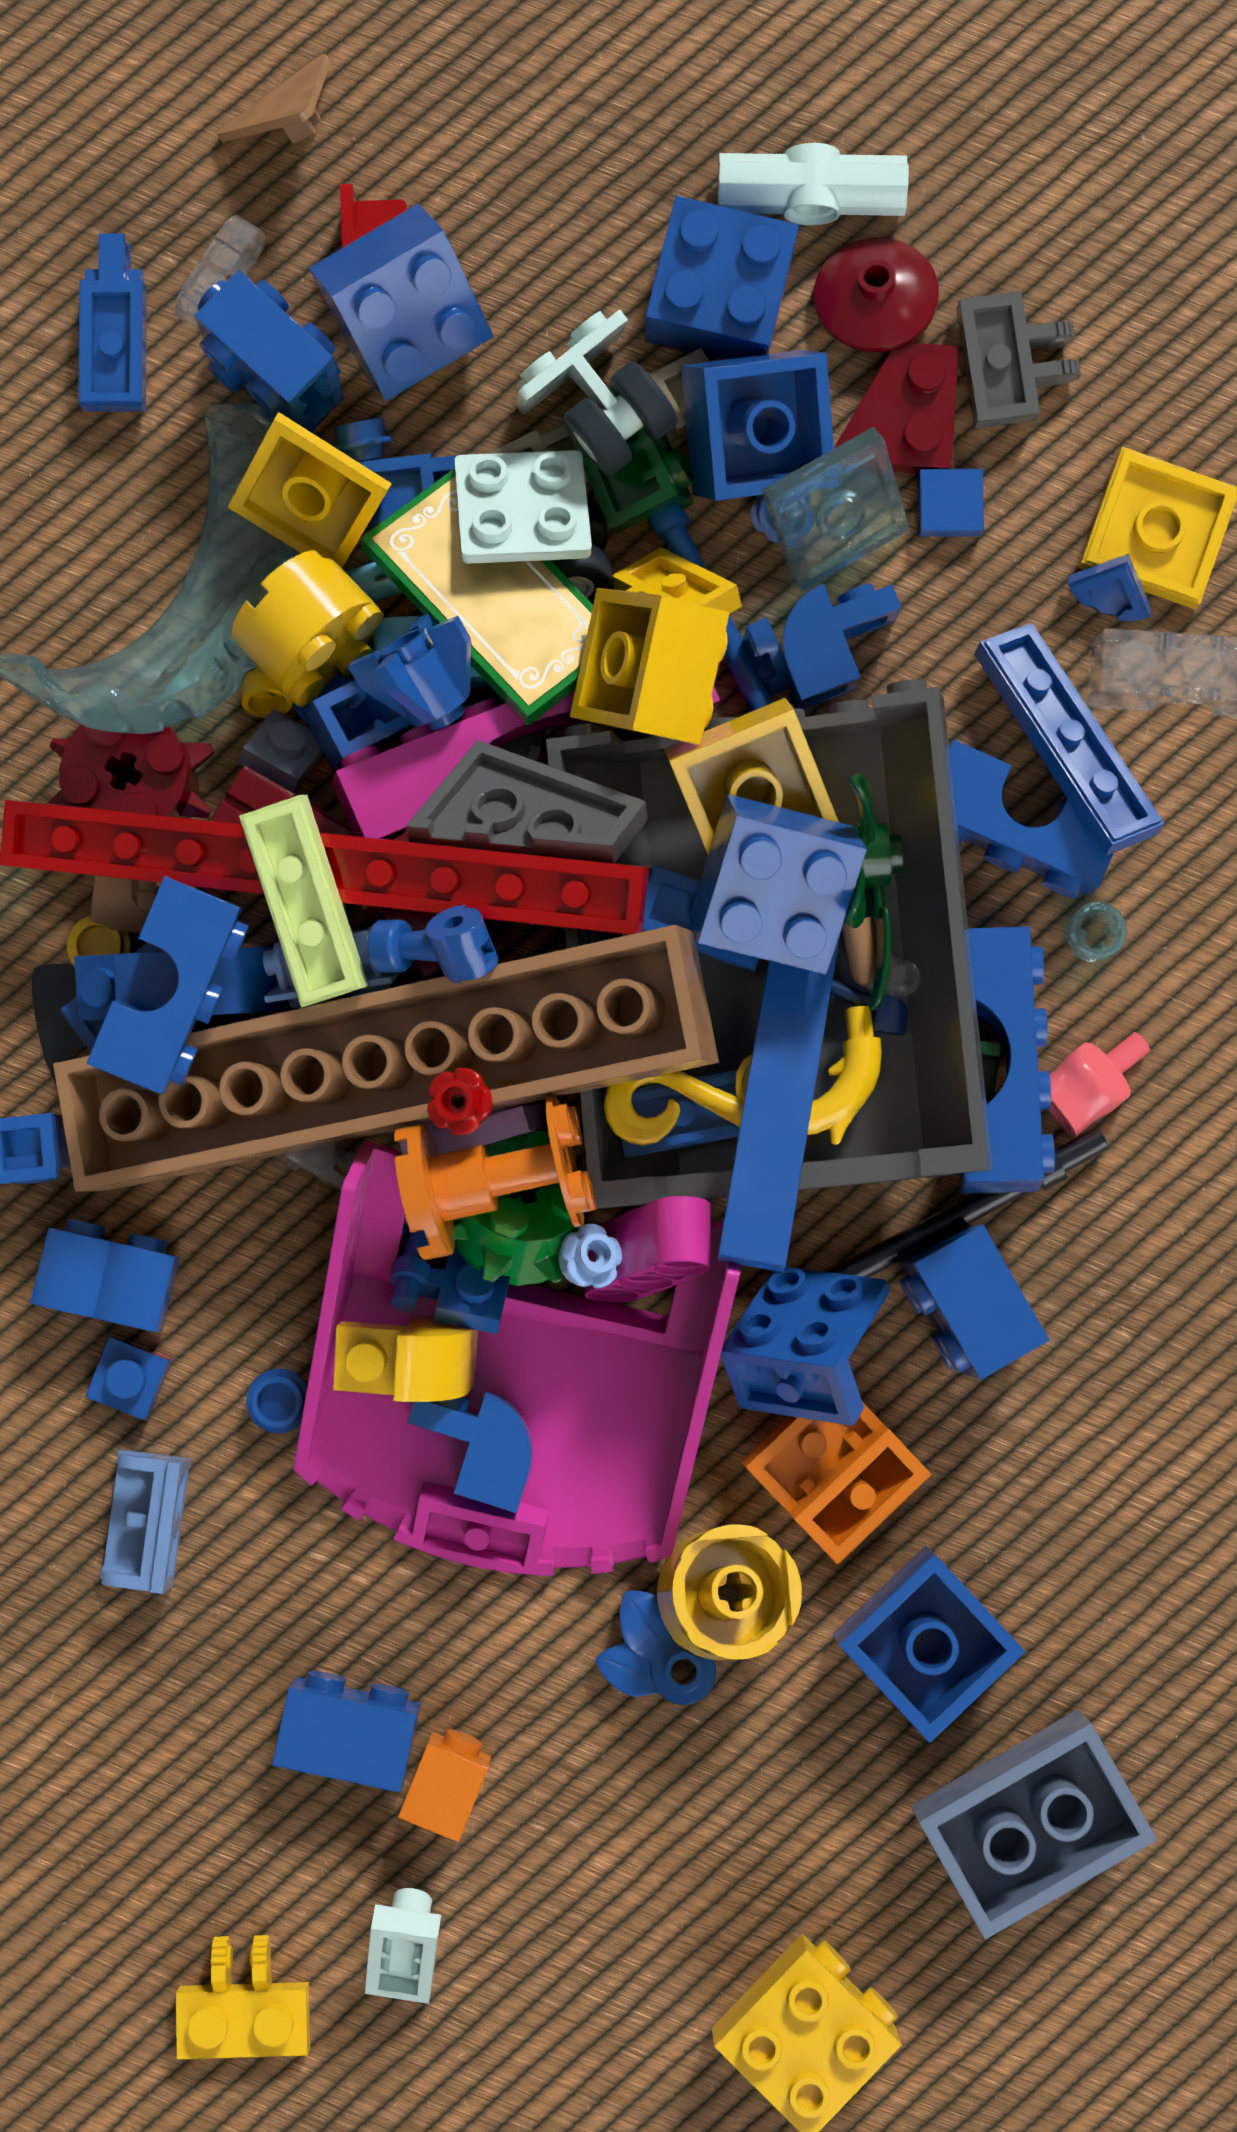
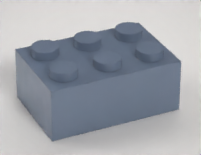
[910,1709,1157,1940]

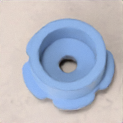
[558,1224,622,1288]

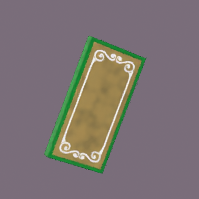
[361,468,593,726]

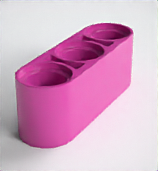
[584,1196,711,1303]

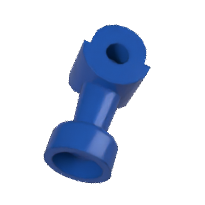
[368,905,499,984]

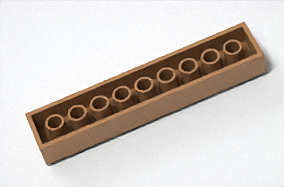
[53,925,719,1192]

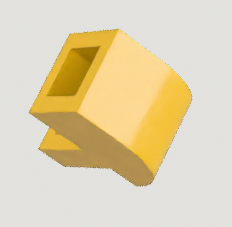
[333,1317,478,1402]

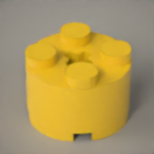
[231,550,384,707]
[657,1525,802,1660]

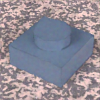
[238,709,323,793]

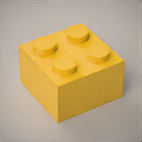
[570,588,730,745]
[664,698,839,854]

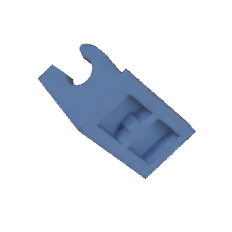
[100,1449,191,1594]

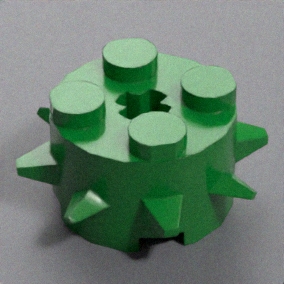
[453,1130,592,1286]

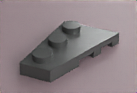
[406,740,648,863]

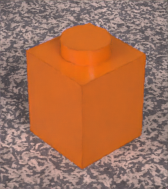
[398,1729,491,1842]

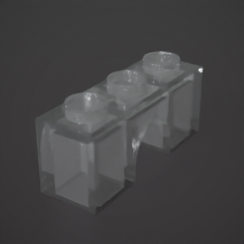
[1087,628,1237,717]

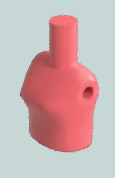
[1046,1032,1150,1138]

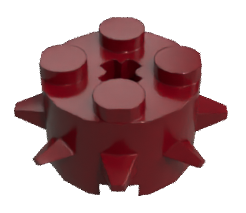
[47,695,215,818]

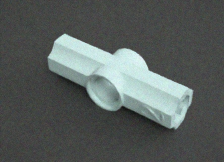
[718,143,909,226]

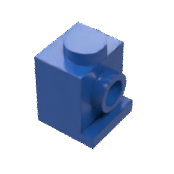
[0,1113,71,1184]

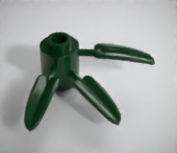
[844,773,903,1011]

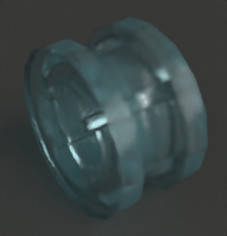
[1065,902,1127,962]

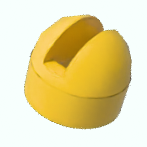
[242,666,293,718]

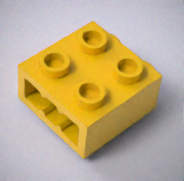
[712,1933,902,2132]

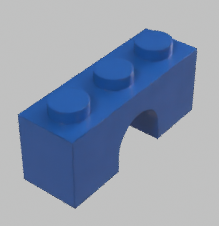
[949,739,1114,898]
[86,876,249,1095]

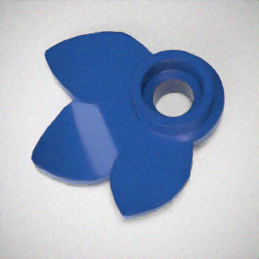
[595,1591,716,1705]

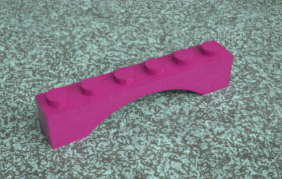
[332,687,720,840]

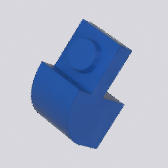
[780,583,902,710]
[407,1391,534,1513]

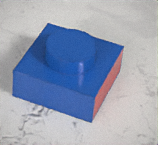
[85,1336,173,1420]

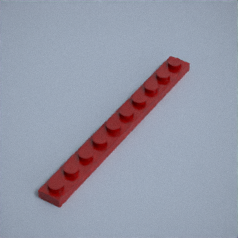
[0,800,649,935]

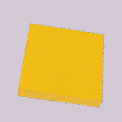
[1078,447,1237,609]

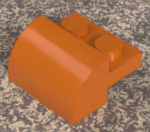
[741,1402,932,1565]

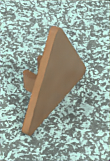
[217,54,331,144]

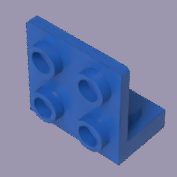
[721,1267,889,1426]

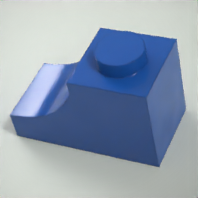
[303,680,414,770]

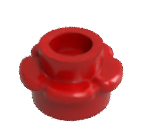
[427,1068,493,1135]

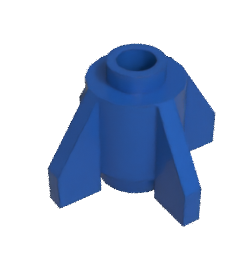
[348,613,471,730]

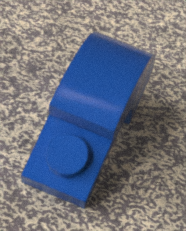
[74,946,309,1021]

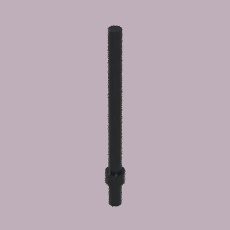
[826,1127,1109,1277]

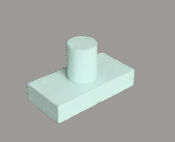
[365,1888,441,2004]

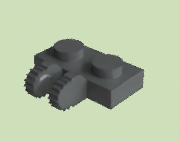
[956,291,1081,429]

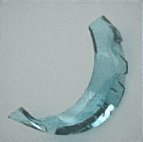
[0,403,298,734]

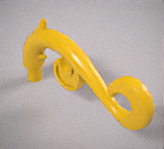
[604,1006,882,1146]

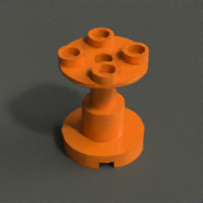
[394,1094,597,1260]

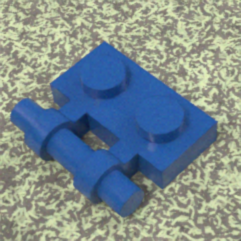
[389,1219,510,1334]

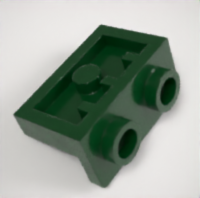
[562,388,694,533]

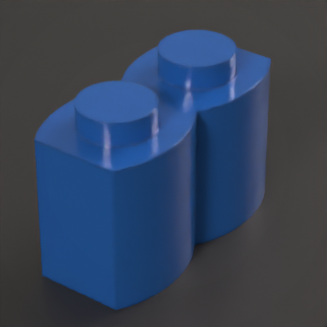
[30,1218,180,1332]

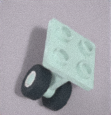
[515,310,678,476]
[455,450,613,604]

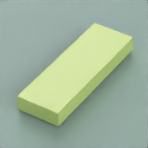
[239,795,369,1008]

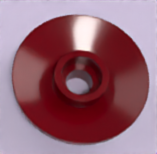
[814,237,939,352]

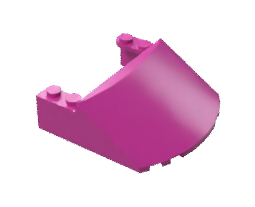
[293,1141,741,1576]

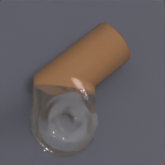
[841,916,921,999]

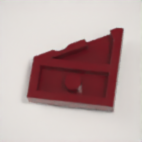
[834,343,959,474]

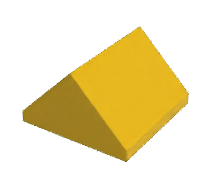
[228,413,392,568]

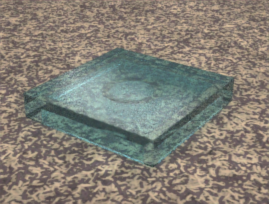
[762,427,910,592]

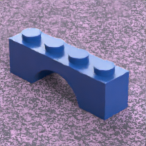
[960,926,1055,1194]

